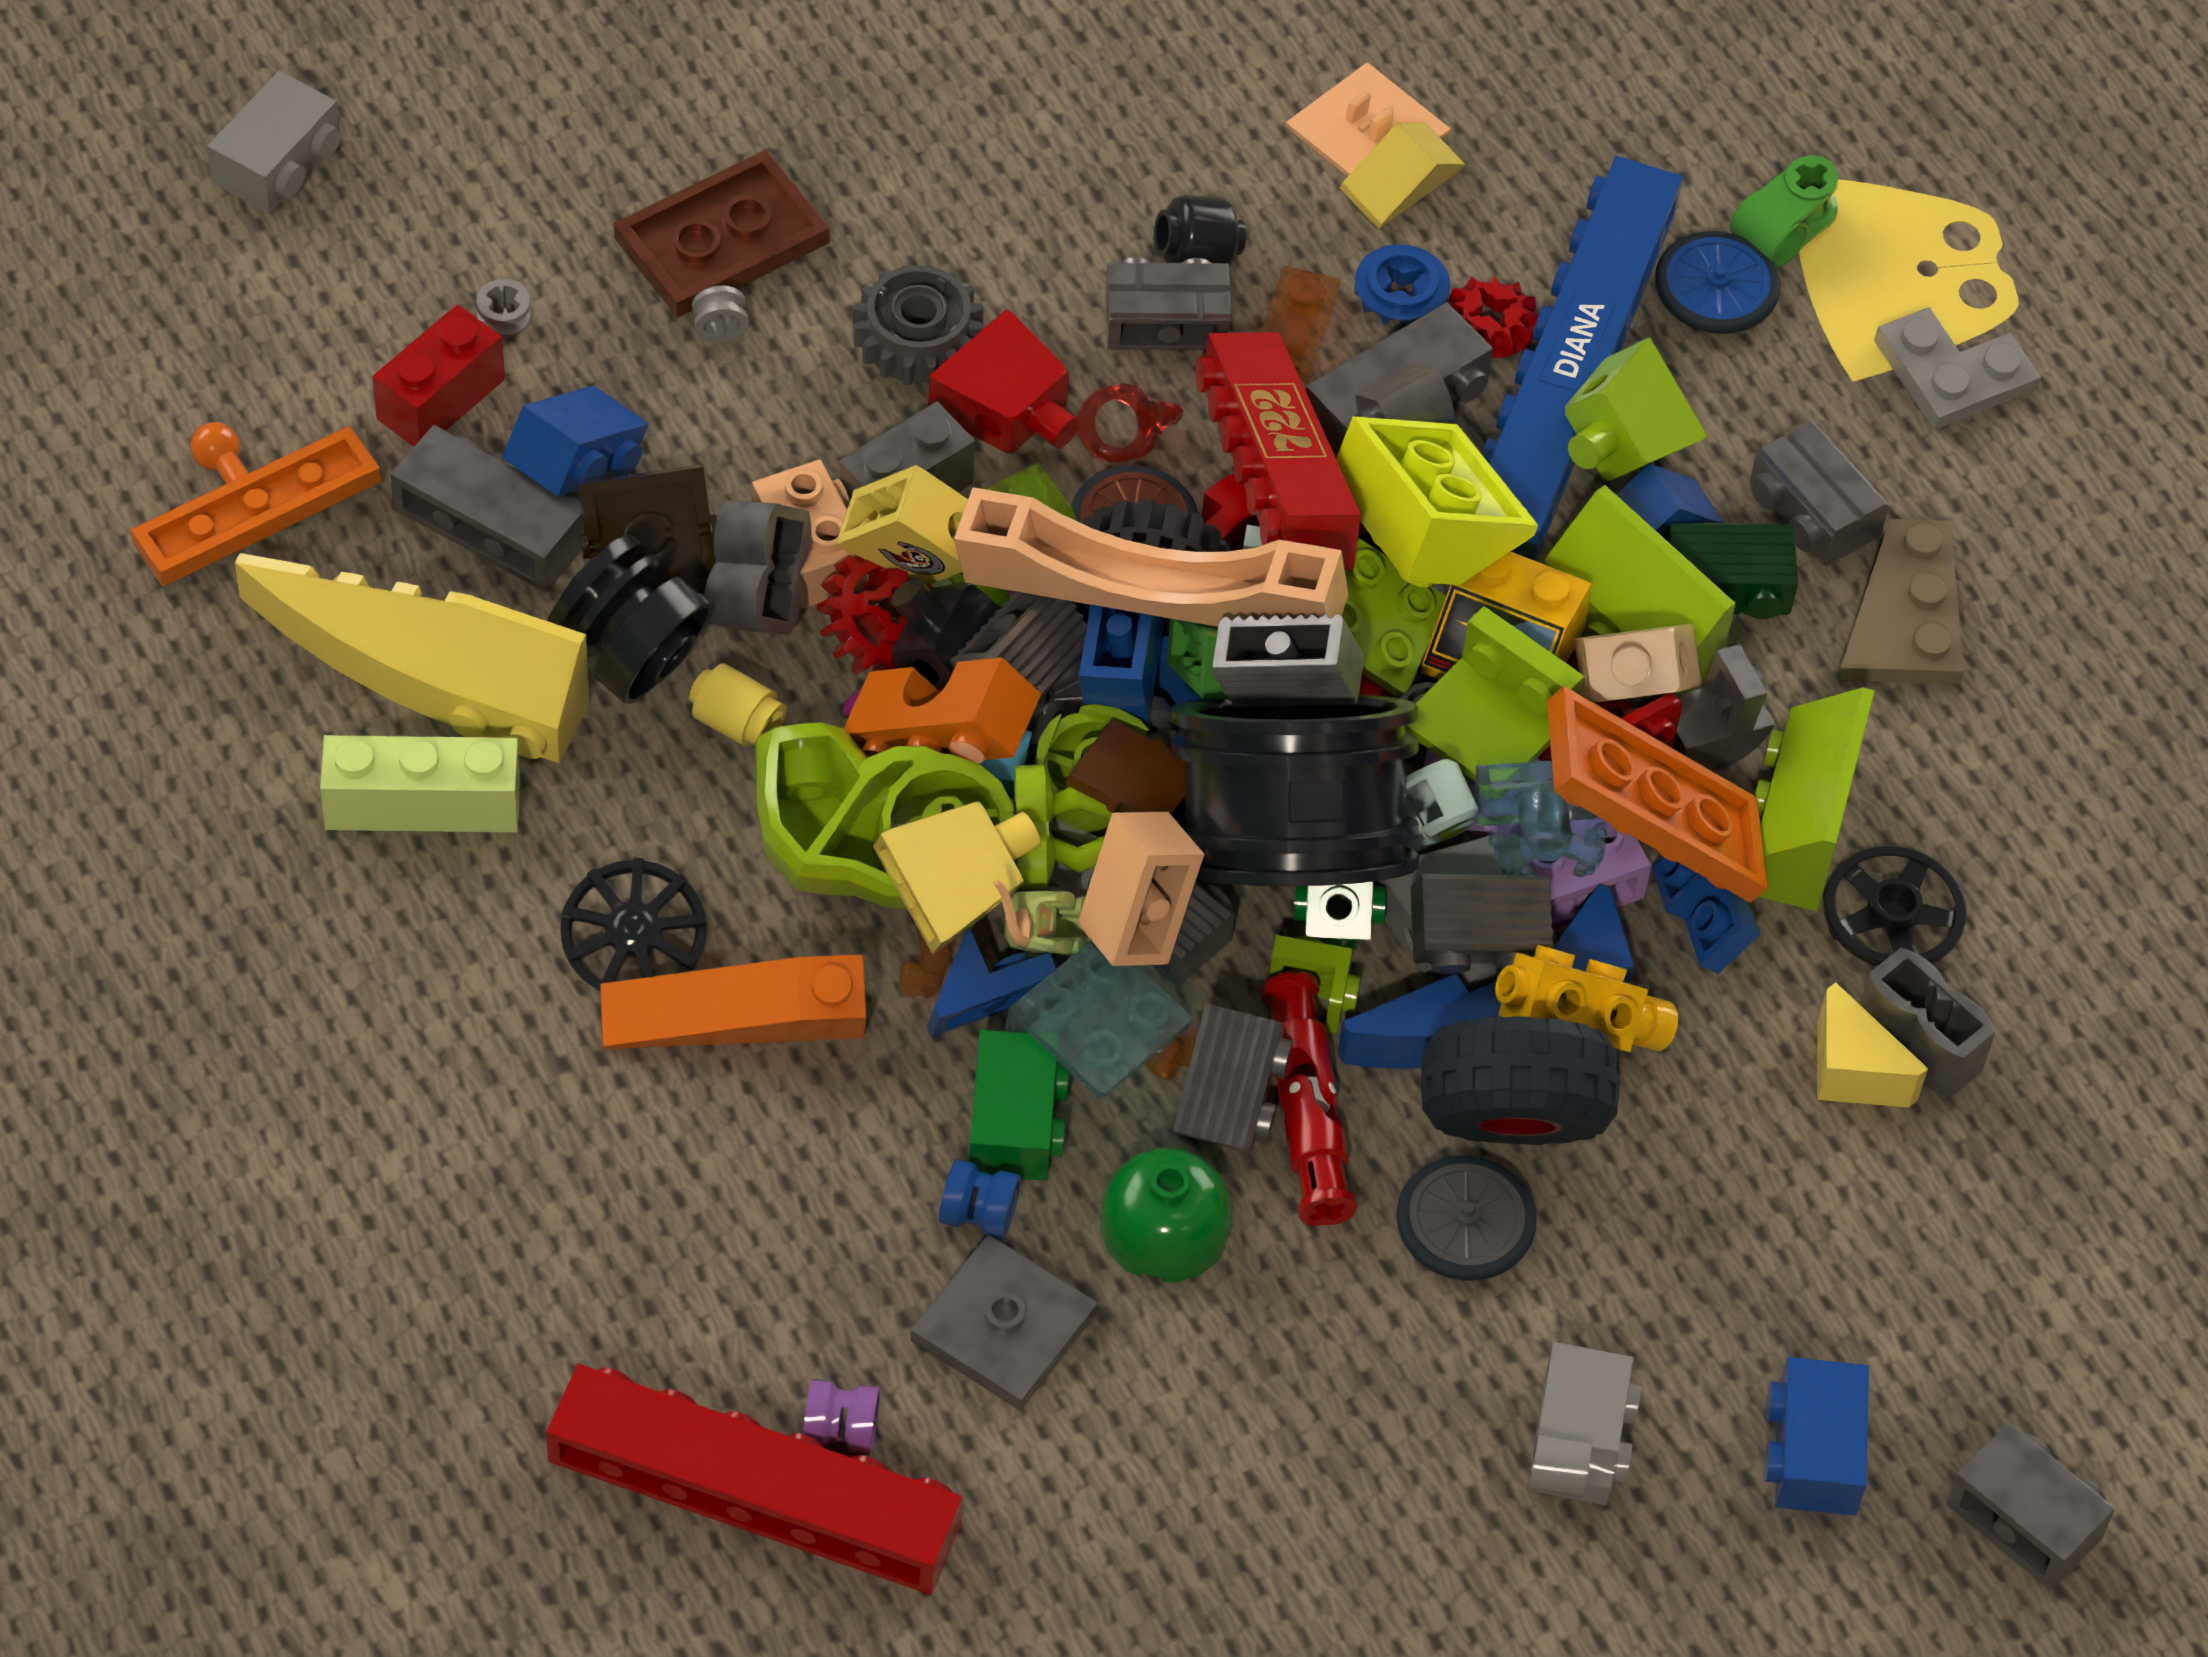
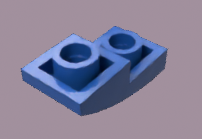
[1652,856,1761,974]

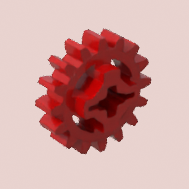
[817,554,934,674]

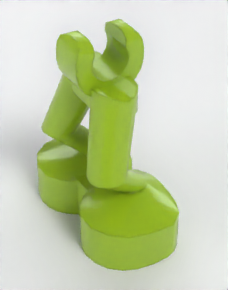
[1014,765,1120,891]

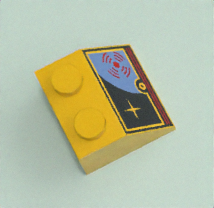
[1421,552,1592,680]

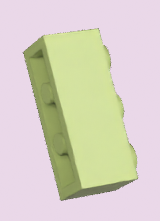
[320,735,520,832]

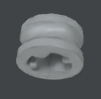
[476,279,531,338]
[692,285,749,342]

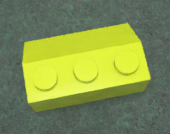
[1336,416,1539,587]

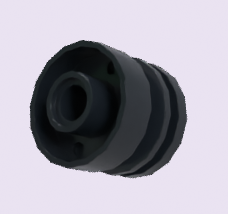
[547,534,713,704]

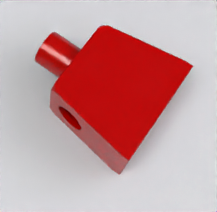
[928,309,1079,454]

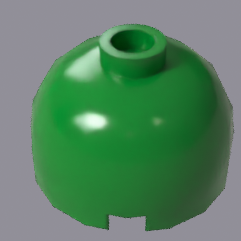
[1100,1147,1232,1283]

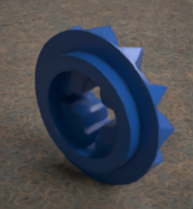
[1354,245,1450,326]

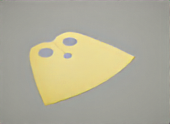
[1799,179,2019,382]

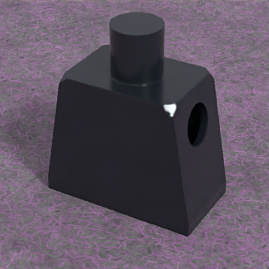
[891,578,1002,692]

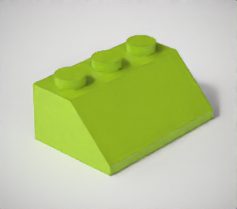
[1543,485,1736,701]
[1755,687,1875,911]

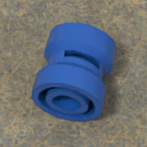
[939,1158,1021,1239]

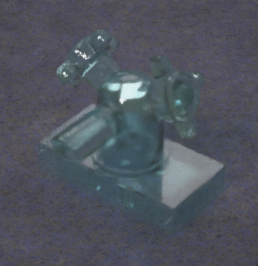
[1474,761,1607,877]

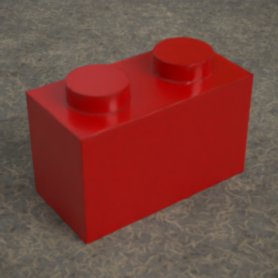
[372,304,505,447]

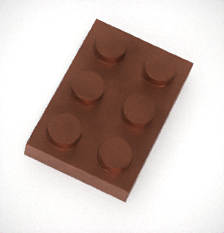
[614,149,830,318]

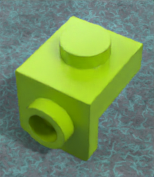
[1269,935,1361,1034]

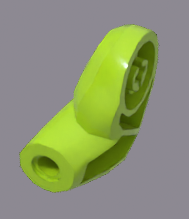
[755,722,1015,909]

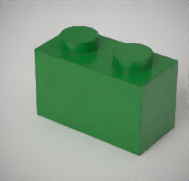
[969,1030,1069,1181]

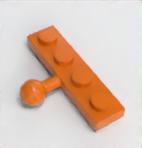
[130,422,381,587]

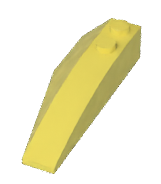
[235,553,589,763]

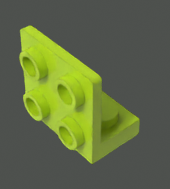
[1342,538,1446,697]
[1405,606,1584,796]

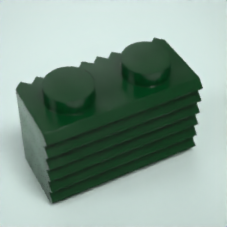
[1666,523,1798,619]

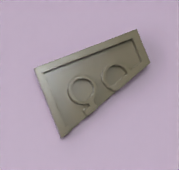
[1837,519,1964,684]

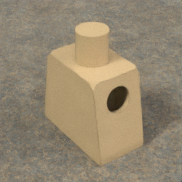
[1574,623,1702,702]

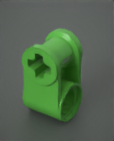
[1729,155,1838,267]

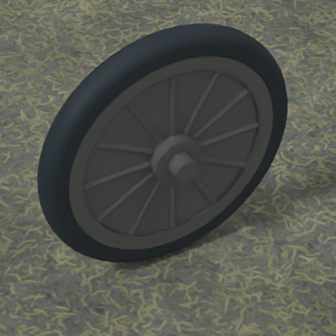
[1396,1156,1537,1281]

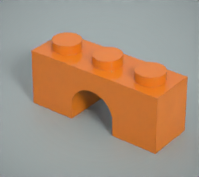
[844,657,1042,763]

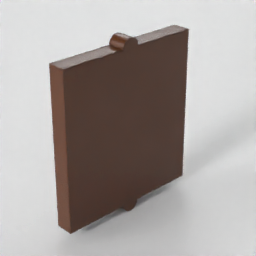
[1066,719,1185,816]

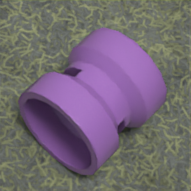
[803,1379,880,1455]

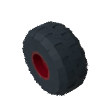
[1421,1016,1620,1145]

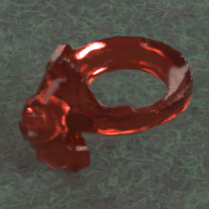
[1077,383,1183,463]

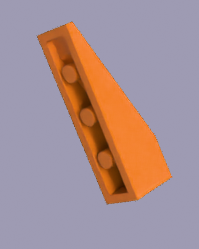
[600,954,866,1049]

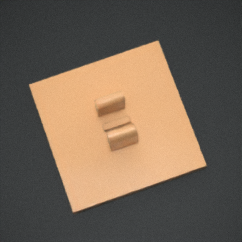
[1285,62,1451,176]

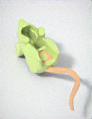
[994,880,1092,958]

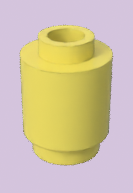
[689,663,787,747]

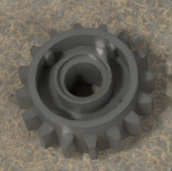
[853,265,984,385]

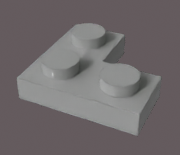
[1874,307,2041,429]

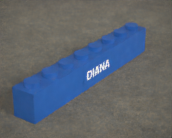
[1482,155,1683,561]

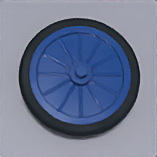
[1655,231,1781,334]

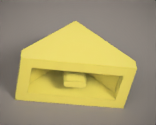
[1340,122,1465,229]
[1817,982,1928,1107]

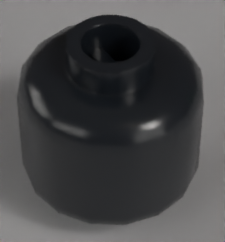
[1153,195,1246,267]

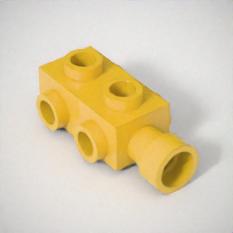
[1495,945,1678,1052]

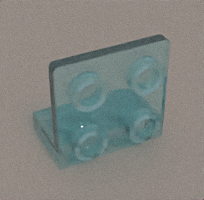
[1004,940,1191,1099]

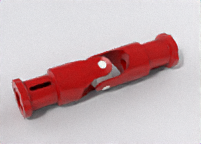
[1261,972,1358,1226]

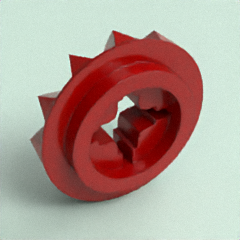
[1447,274,1538,358]

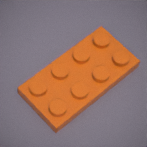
[1547,686,1768,903]

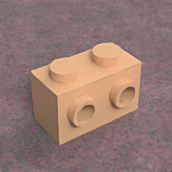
[752,459,869,609]
[1078,812,1204,966]

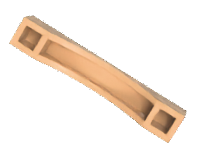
[954,487,1348,627]

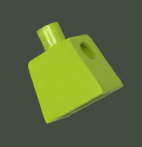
[1565,337,1707,481]

